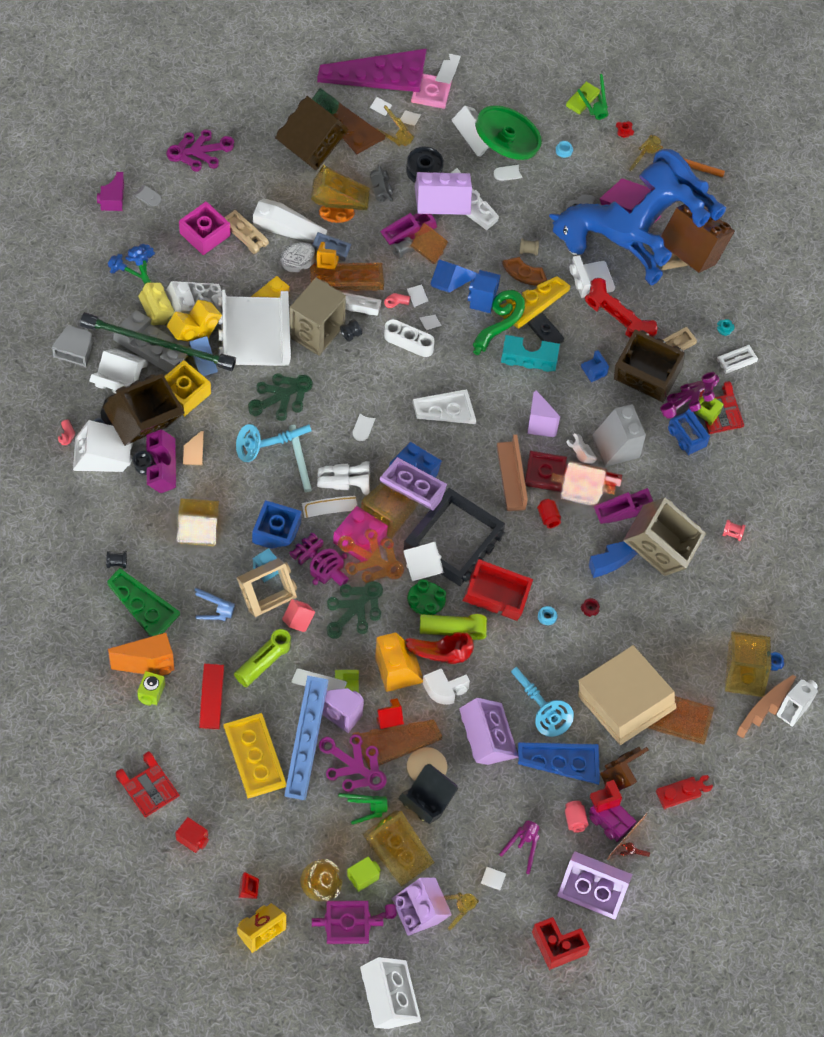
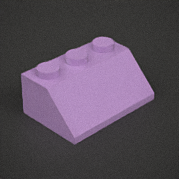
[415,172,472,215]
[380,457,447,510]
[459,698,518,765]
[557,851,633,919]

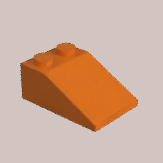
[108,633,174,676]

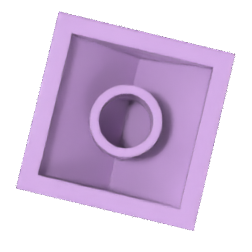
[527,390,560,437]

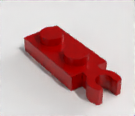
[656,775,713,809]

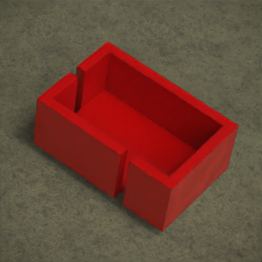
[462,559,533,621]

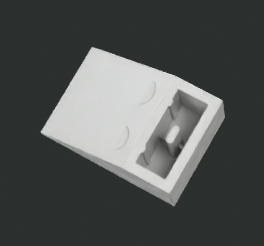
[165,281,222,318]

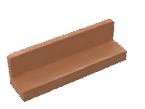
[497,434,528,511]

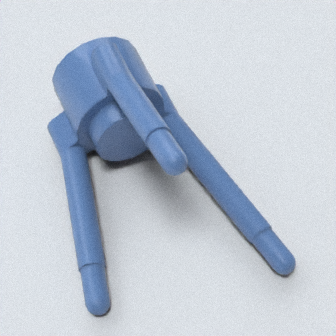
[194,588,235,621]

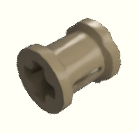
[519,238,539,256]

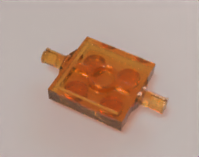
[551,461,616,506]

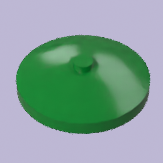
[475,105,542,160]

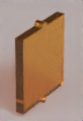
[410,223,448,264]

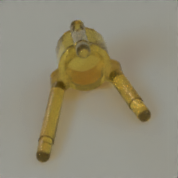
[376,105,414,146]
[629,135,663,171]
[444,892,479,930]

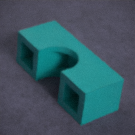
[501,335,560,372]

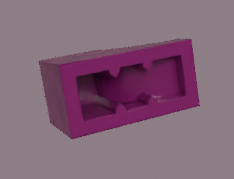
[97,172,124,211]

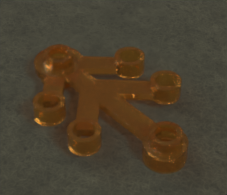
[338,528,404,584]

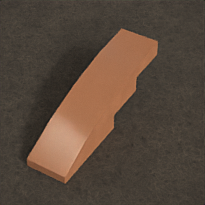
[736,675,796,738]

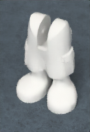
[317,461,370,495]

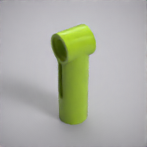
[420,614,487,640]
[234,629,291,687]

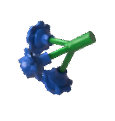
[108,244,155,284]

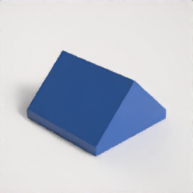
[430,260,477,293]

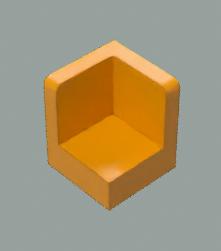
[317,242,339,269]

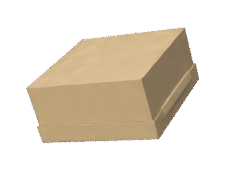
[578,645,676,745]

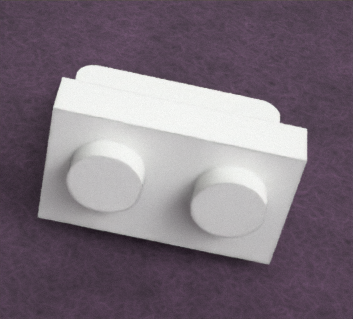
[570,255,615,298]

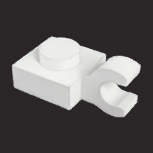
[567,433,598,464]

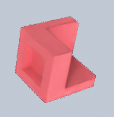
[282,599,315,632]

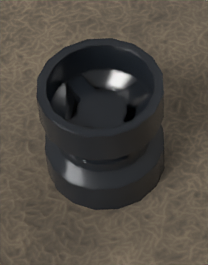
[133,451,154,475]

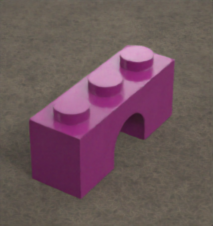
[146,429,176,493]

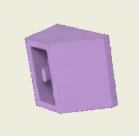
[392,878,452,935]

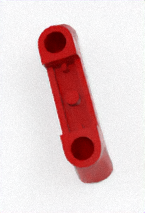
[585,278,658,338]

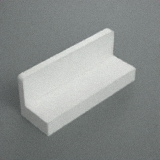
[452,106,490,157]

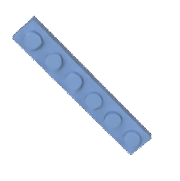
[284,676,329,800]

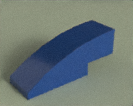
[589,541,638,578]

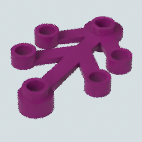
[166,129,234,172]
[660,372,720,419]
[319,734,387,792]

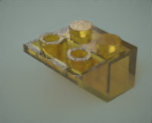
[177,498,220,546]

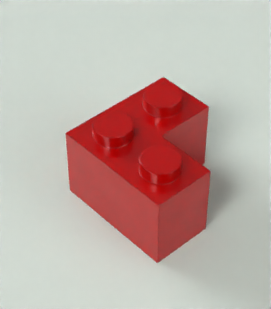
[532,917,590,970]

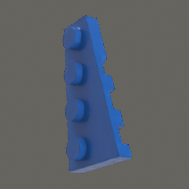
[518,742,600,785]

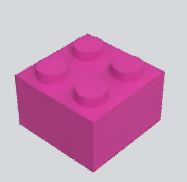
[179,202,230,255]
[333,506,388,564]

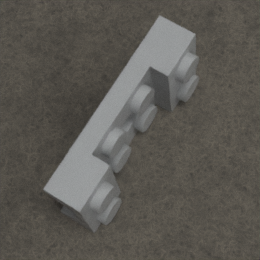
[113,310,193,373]

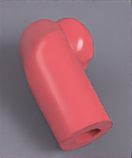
[58,419,75,445]

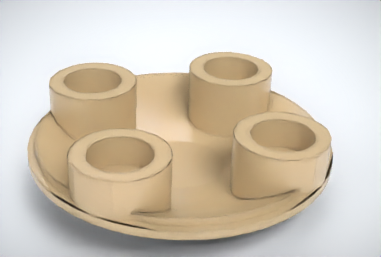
[407,747,447,781]

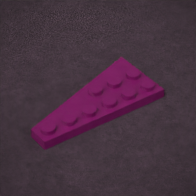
[317,48,427,92]

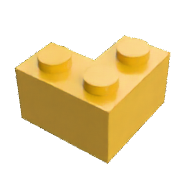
[166,300,222,342]

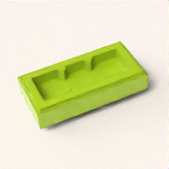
[566,82,600,115]

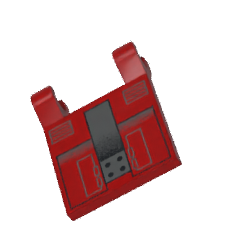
[700,381,745,434]
[116,751,180,818]

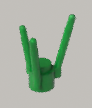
[577,74,609,120]
[338,793,388,825]

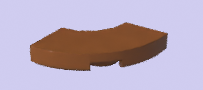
[502,257,547,286]

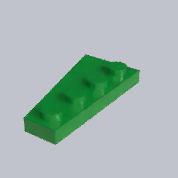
[107,568,180,637]

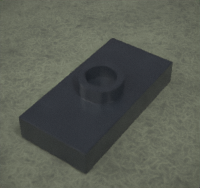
[528,313,564,344]

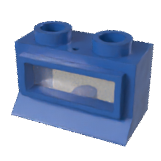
[668,408,710,455]

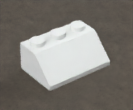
[360,957,421,1029]

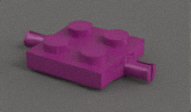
[312,901,384,944]

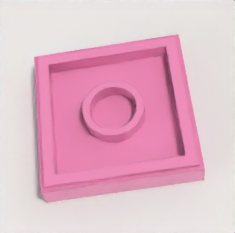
[411,74,452,109]

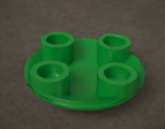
[407,579,446,615]

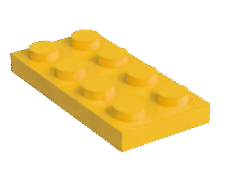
[223,713,287,799]

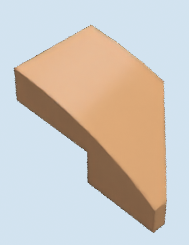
[183,431,204,465]

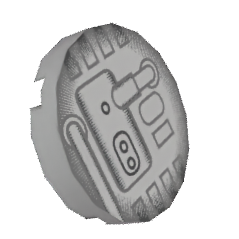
[280,242,316,272]

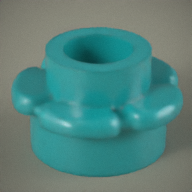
[717,319,735,336]

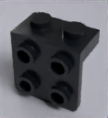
[398,764,458,824]

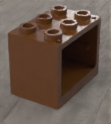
[661,204,735,273]

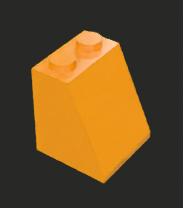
[375,632,423,692]

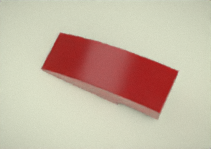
[199,664,224,729]

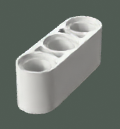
[384,319,435,357]

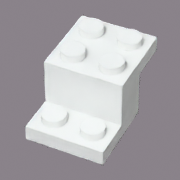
[90,348,149,393]

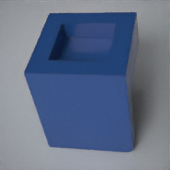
[581,350,609,382]

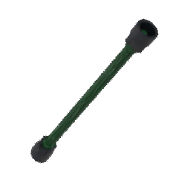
[80,312,236,372]

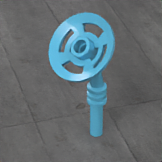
[236,424,312,462]
[511,667,574,737]

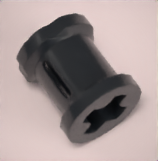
[106,551,127,569]

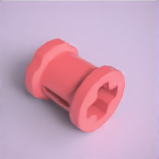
[722,520,746,541]

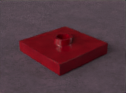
[525,451,567,492]

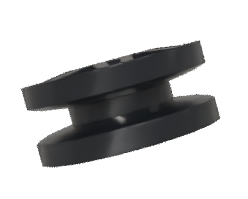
[406,146,444,183]

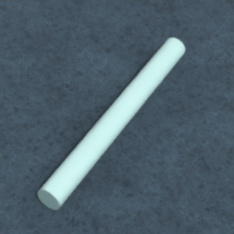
[288,425,312,493]

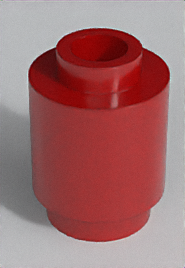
[537,499,561,528]

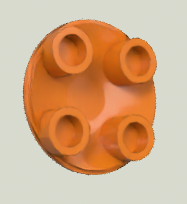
[319,199,355,223]

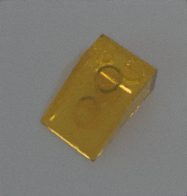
[311,165,370,210]
[362,810,435,887]

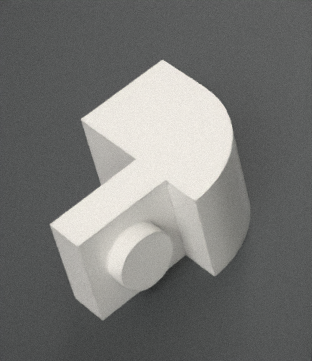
[423,668,470,705]

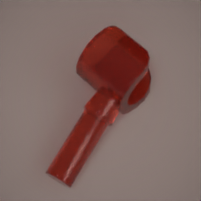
[620,842,650,857]

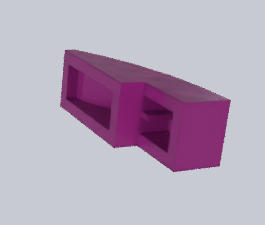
[380,213,437,245]
[594,488,653,524]

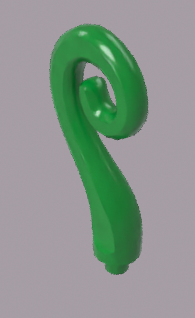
[473,290,525,355]

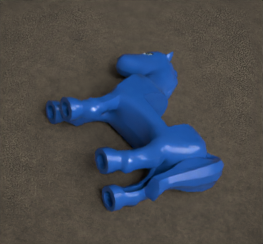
[549,149,726,285]

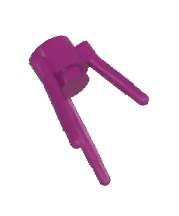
[499,820,540,874]

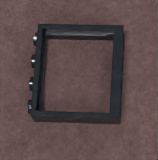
[404,488,506,586]

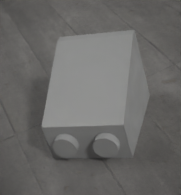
[592,404,646,467]

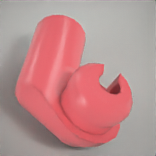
[384,293,411,308]

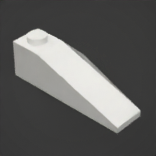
[253,198,327,243]

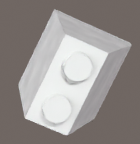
[73,420,133,472]

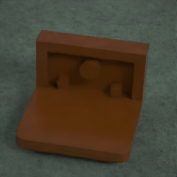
[600,747,649,791]

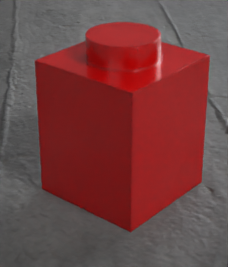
[175,817,209,853]

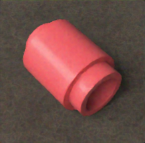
[565,801,589,833]

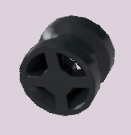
[340,319,362,342]

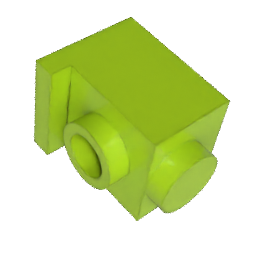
[693,396,724,426]

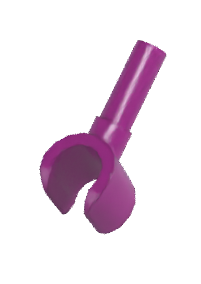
[371,904,397,919]

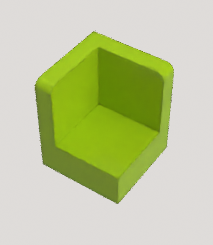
[335,670,359,693]

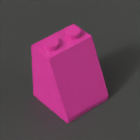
[600,178,661,222]

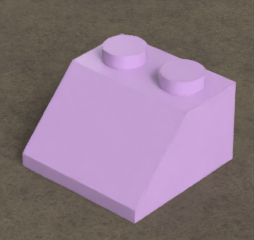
[322,688,364,733]

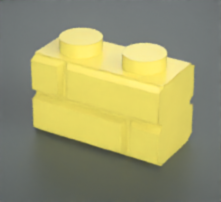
[138,283,174,325]

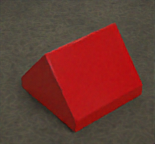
[239,872,259,899]

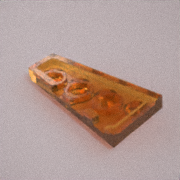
[352,719,443,770]

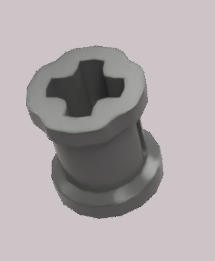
[391,236,415,259]

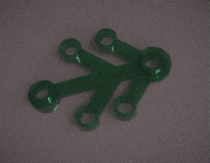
[248,373,313,421]
[327,581,383,639]

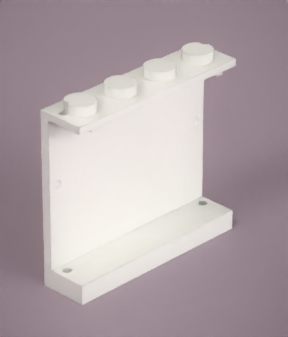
[218,290,291,366]

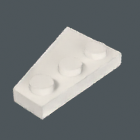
[413,389,476,424]

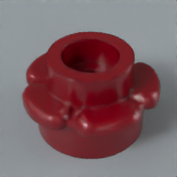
[581,598,600,617]

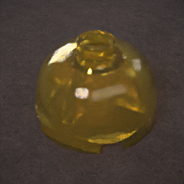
[300,859,342,901]

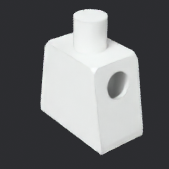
[777,680,818,727]

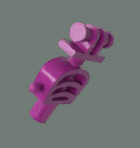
[289,532,349,587]

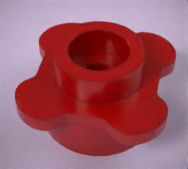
[616,121,634,138]

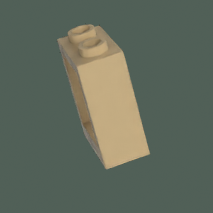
[236,558,297,617]

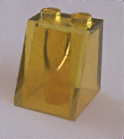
[361,483,418,539]
[725,631,771,697]

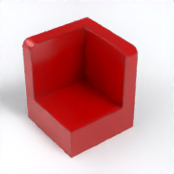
[376,698,404,729]
[590,780,622,813]

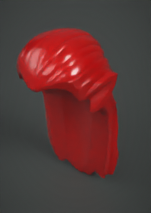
[406,632,474,664]

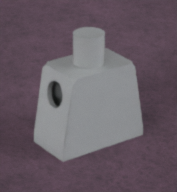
[52,322,93,367]

